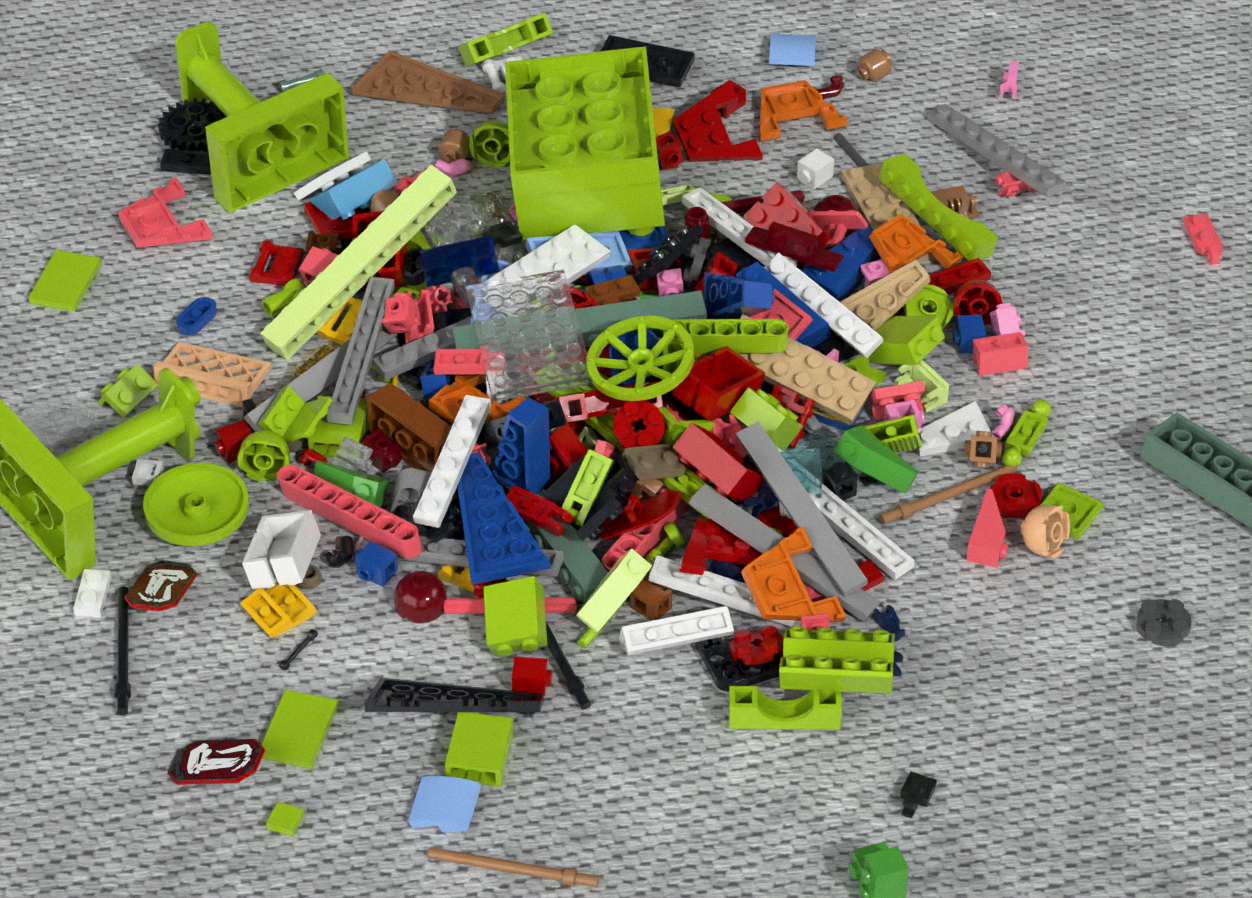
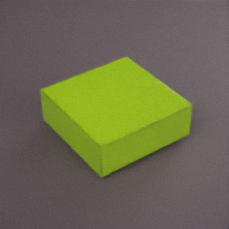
[266,802,305,837]

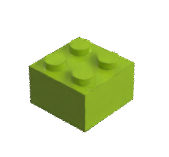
[730,387,803,451]

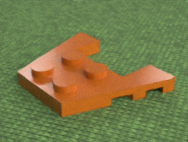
[760,80,847,142]
[869,214,964,273]
[429,374,526,425]
[741,526,846,622]

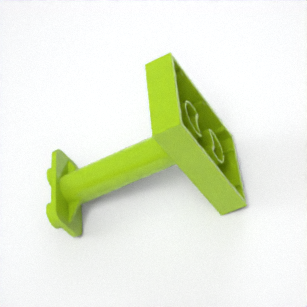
[175,21,349,213]
[0,368,200,581]

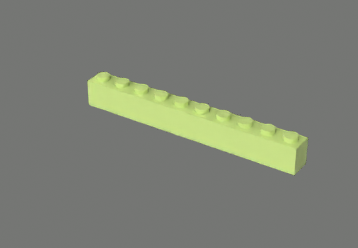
[260,165,457,360]

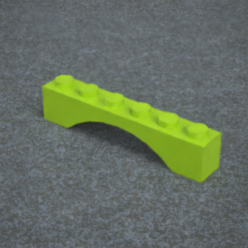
[878,153,999,261]

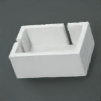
[242,510,321,589]

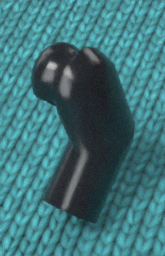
[401,367,422,390]
[326,536,353,568]

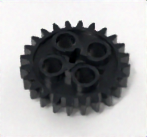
[158,98,227,152]

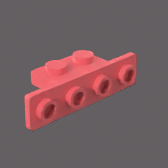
[809,210,868,249]

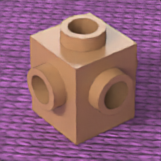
[964,431,1002,468]

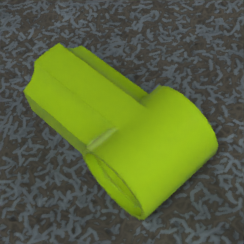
[262,278,307,318]

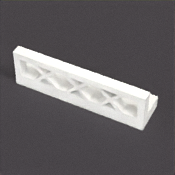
[619,606,734,656]

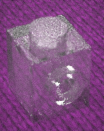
[330,436,373,473]

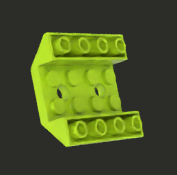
[779,626,895,694]

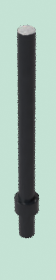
[114,586,131,715]
[546,622,591,710]

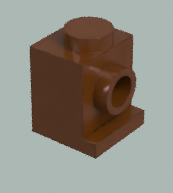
[306,231,344,255]

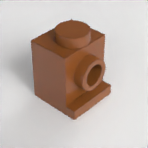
[630,578,672,621]

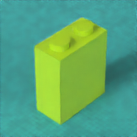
[869,316,945,365]
[308,395,368,459]
[484,576,547,657]
[445,712,514,787]

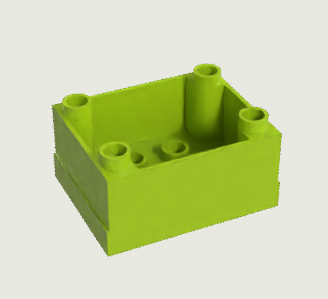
[505,46,665,241]

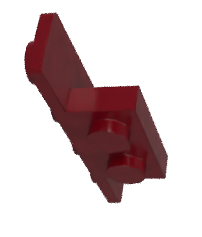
[745,222,843,272]

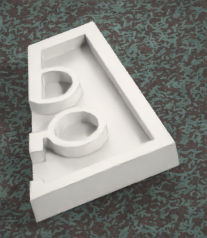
[294,152,371,200]
[916,401,993,457]

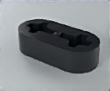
[402,248,428,286]

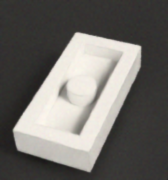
[73,569,111,617]

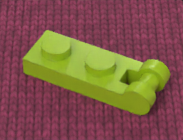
[562,449,614,527]

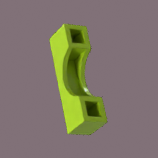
[458,12,553,67]
[729,686,842,730]

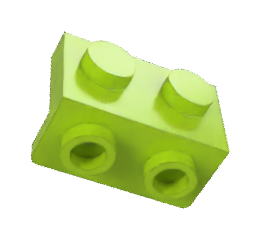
[98,364,159,418]

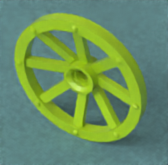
[586,316,695,401]

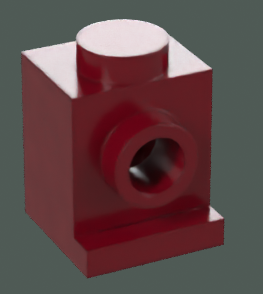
[361,428,402,473]

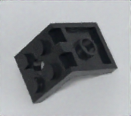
[544,456,626,541]

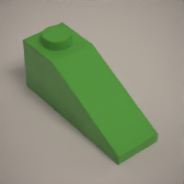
[834,425,919,493]
[313,460,389,506]

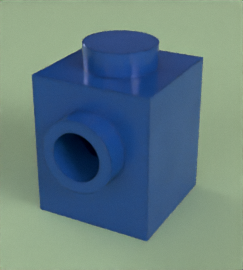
[953,314,986,354]
[355,541,398,587]

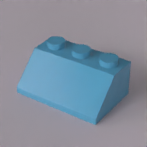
[310,159,398,220]

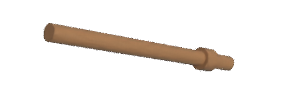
[879,465,1017,525]
[428,847,599,888]

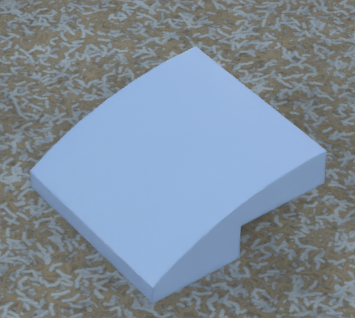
[769,33,816,66]
[408,776,481,833]

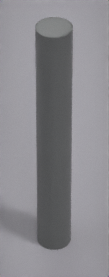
[834,133,868,167]

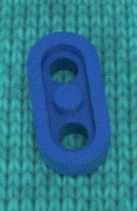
[176,297,217,335]

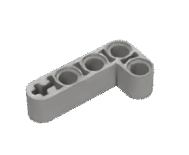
[391,468,460,519]

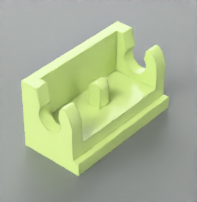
[895,360,949,412]

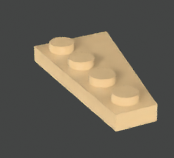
[840,260,930,331]

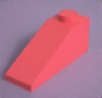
[966,488,1009,568]

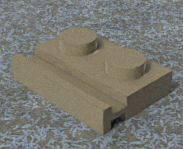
[622,444,686,481]

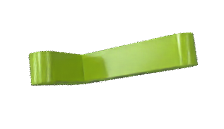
[663,319,789,392]

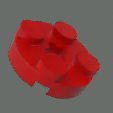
[613,400,665,448]
[990,473,1042,518]
[729,626,784,665]

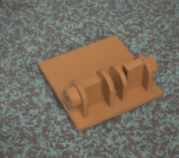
[931,185,980,219]

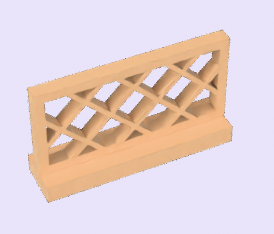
[154,342,271,407]

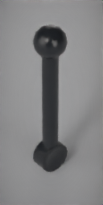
[279,629,318,670]

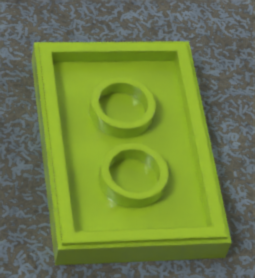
[28,250,102,312]
[261,689,338,769]

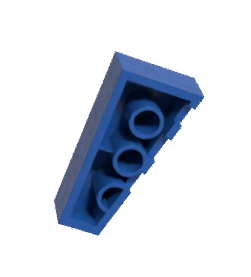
[801,226,881,302]
[736,262,832,347]
[703,272,774,319]
[492,397,550,495]

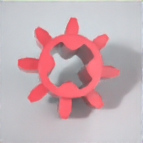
[426,283,453,313]

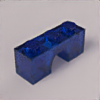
[420,235,500,287]

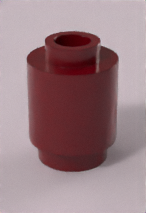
[685,207,709,243]

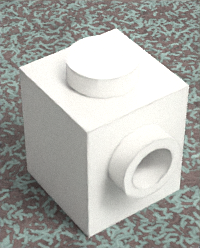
[797,149,834,189]

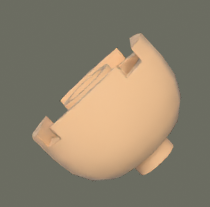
[1021,505,1070,558]

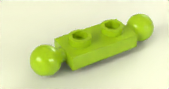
[1001,399,1051,467]

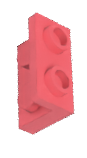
[869,381,925,421]

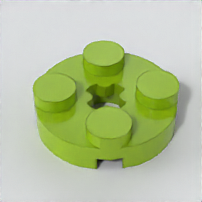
[903,284,954,329]

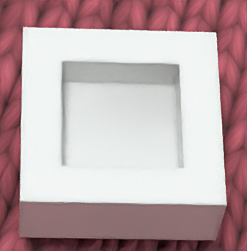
[132,459,164,486]

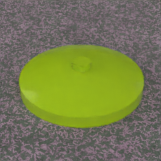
[143,463,249,546]

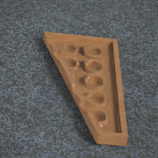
[352,50,505,114]

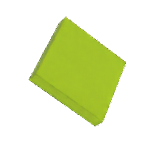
[1039,482,1104,540]

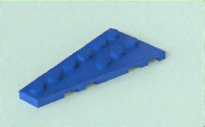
[457,453,552,585]

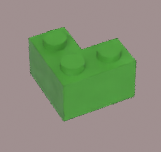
[849,841,909,898]

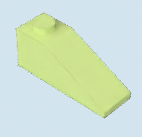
[576,549,652,633]

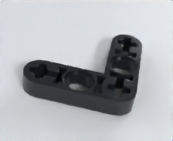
[695,637,783,691]

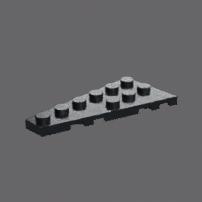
[365,678,544,715]

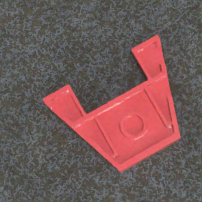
[118,177,213,248]

